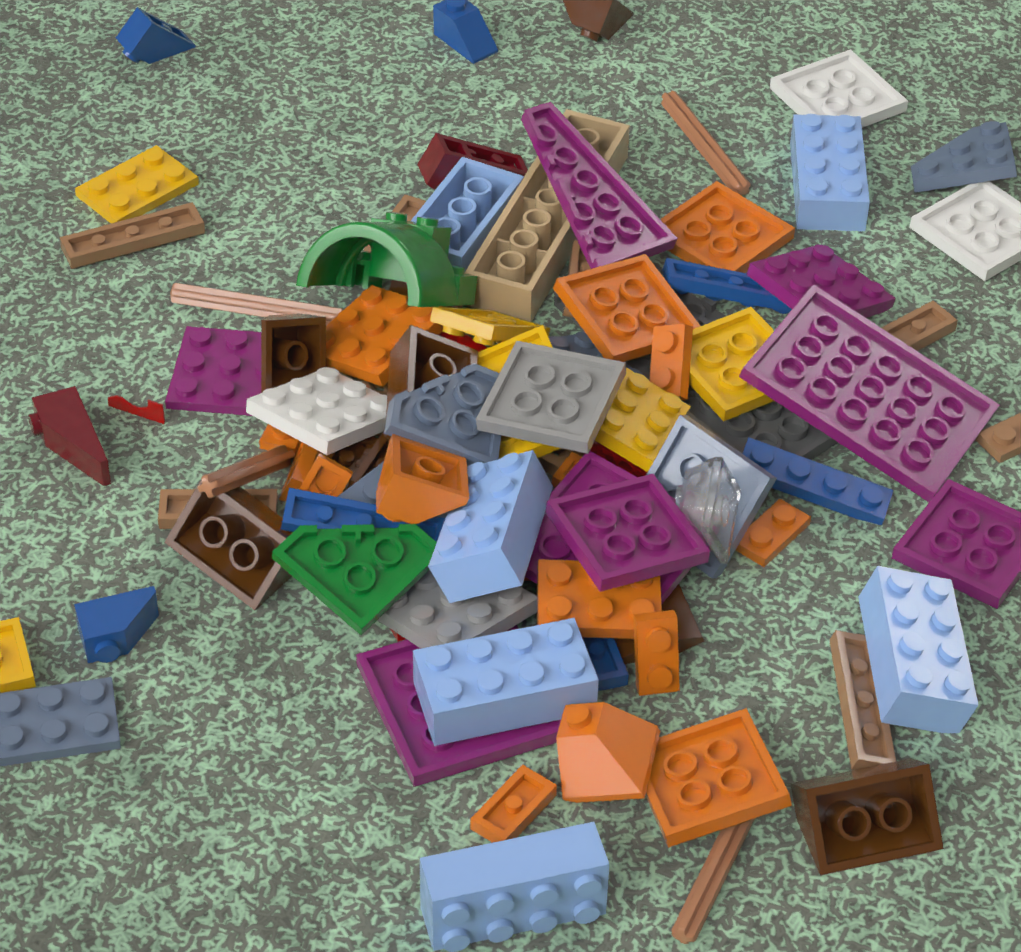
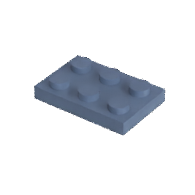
[0,677,121,766]

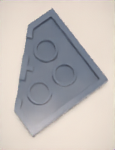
[911,121,1017,193]
[384,363,501,466]

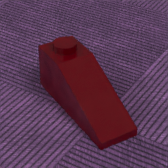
[417,133,528,190]
[28,386,111,486]

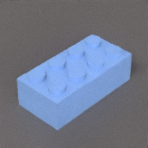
[790,114,870,231]
[411,157,524,271]
[428,450,553,603]
[858,566,979,733]
[413,618,599,746]
[420,822,610,952]

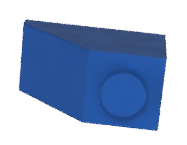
[433,0,498,64]
[116,7,196,64]
[74,586,159,663]

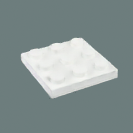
[770,49,908,128]
[910,181,1021,281]
[246,367,387,455]

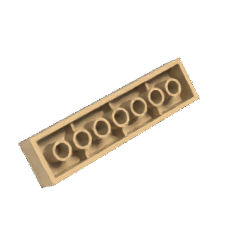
[464,109,630,322]

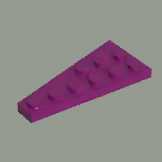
[521,101,678,269]

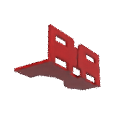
[108,395,165,424]

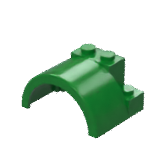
[296,212,478,307]

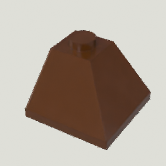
[563,0,634,42]
[261,313,326,393]

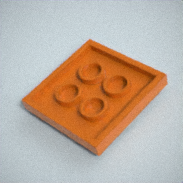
[660,181,795,273]
[553,254,701,362]
[326,285,443,387]
[645,708,792,848]

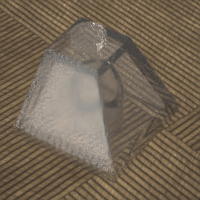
[676,457,741,564]

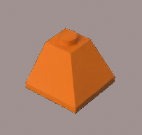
[376,434,469,524]
[556,702,660,803]

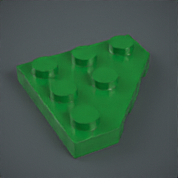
[272,524,437,635]

